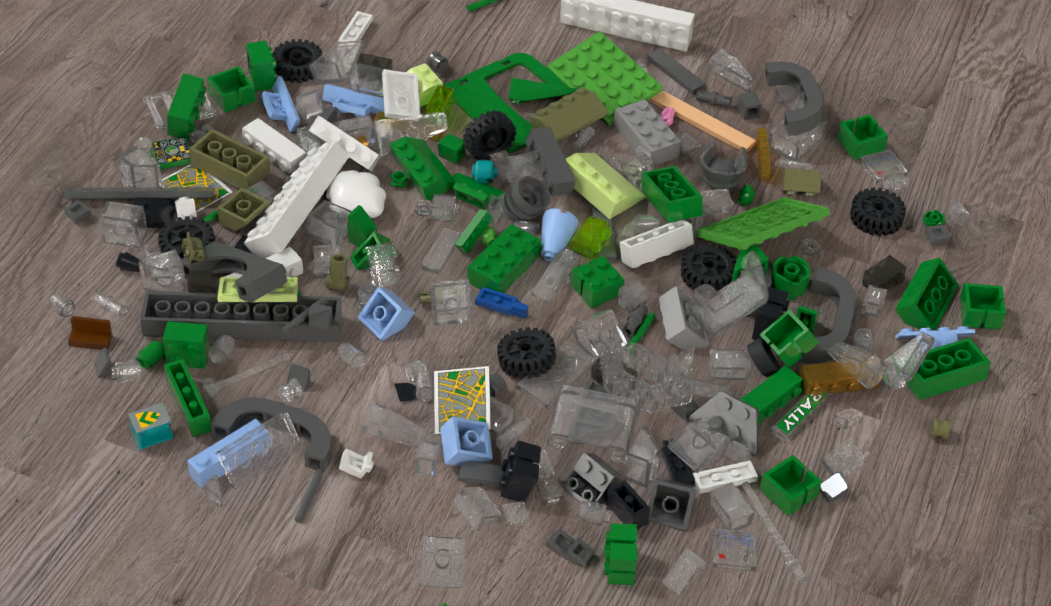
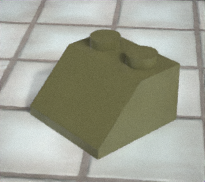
[781,168,821,196]
[217,187,270,231]

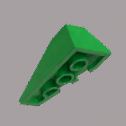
[508,78,577,104]

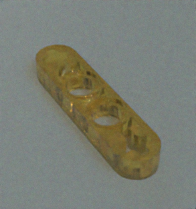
[756,128,771,180]

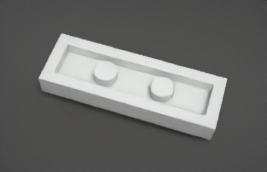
[338,11,373,50]
[693,461,758,494]

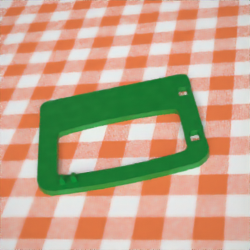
[443,53,568,153]

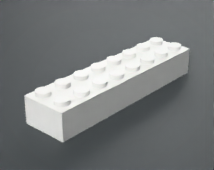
[560,0,695,52]
[244,141,349,258]

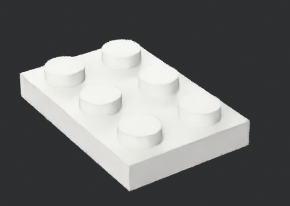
[382,69,420,121]

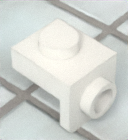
[175,197,198,220]
[339,449,374,478]

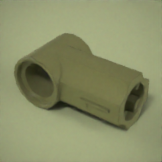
[326,253,350,292]

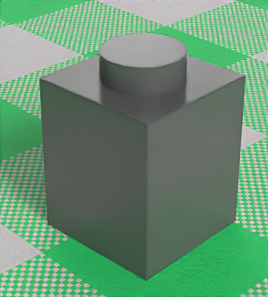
[737,91,762,120]

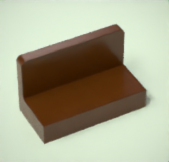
[68,316,113,350]

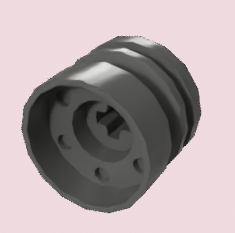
[502,176,551,225]

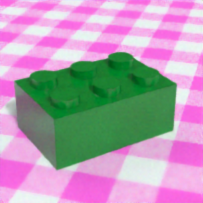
[167,73,206,140]

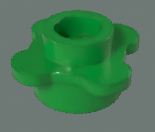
[390,171,409,188]

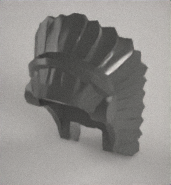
[700,141,748,192]

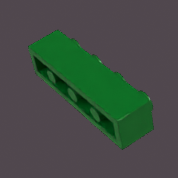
[454,209,493,253]

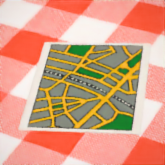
[156,164,233,213]
[434,366,491,434]

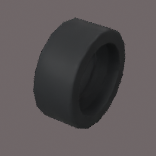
[747,338,780,377]

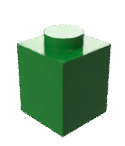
[438,133,466,164]

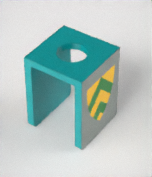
[128,403,174,450]

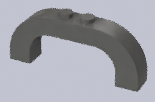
[765,62,824,136]
[798,267,857,363]
[211,397,331,472]

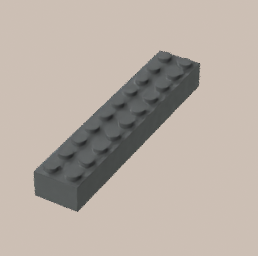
[140,291,342,342]

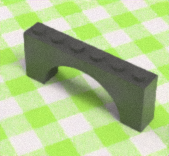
[179,241,288,303]

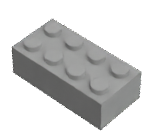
[614,99,681,167]

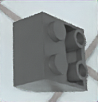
[562,452,625,511]

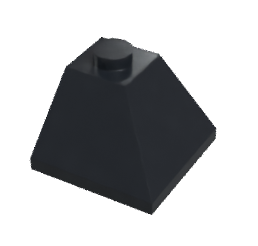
[131,198,176,229]

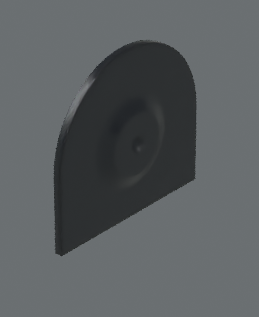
[394,383,419,402]

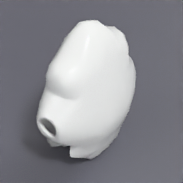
[326,170,386,219]

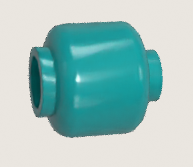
[472,160,498,184]

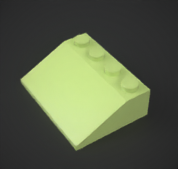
[566,153,646,219]

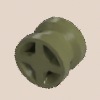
[930,418,951,440]

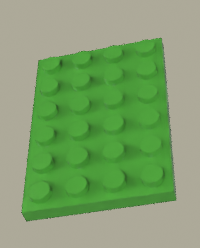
[547,31,663,127]
[696,197,830,250]

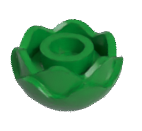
[737,184,755,206]
[923,210,946,227]

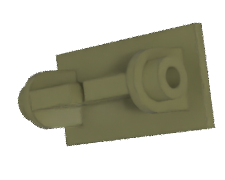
[182,232,205,265]

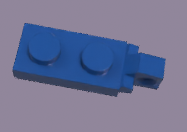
[475,287,529,318]

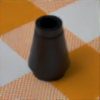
[116,252,146,273]

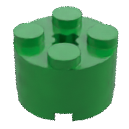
[770,255,811,300]

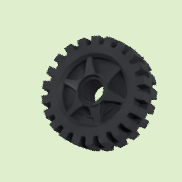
[272,39,323,83]
[463,110,516,161]
[850,187,906,236]
[158,216,215,266]
[681,243,736,295]
[497,327,556,379]

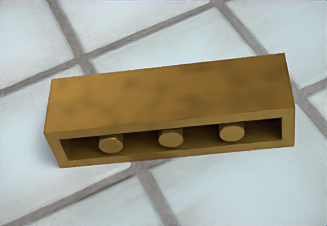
[798,357,883,396]

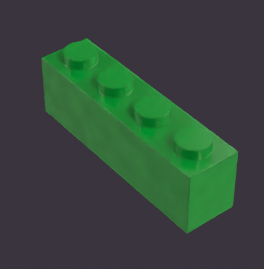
[164,359,211,437]
[741,366,803,426]

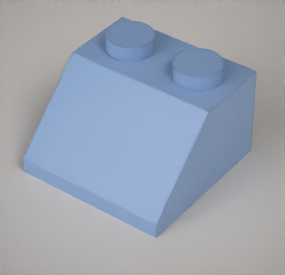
[357,287,415,341]
[440,416,493,467]

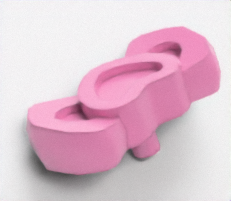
[661,107,675,126]

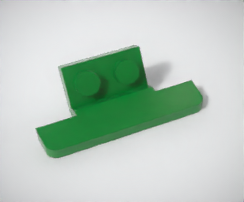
[452,173,506,211]

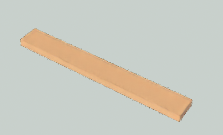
[648,91,756,153]

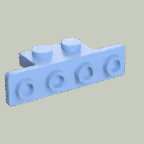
[261,76,300,132]
[322,84,385,117]
[895,326,975,353]

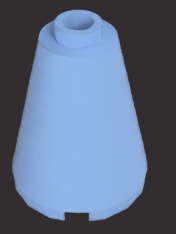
[541,209,579,262]

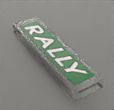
[770,392,832,443]

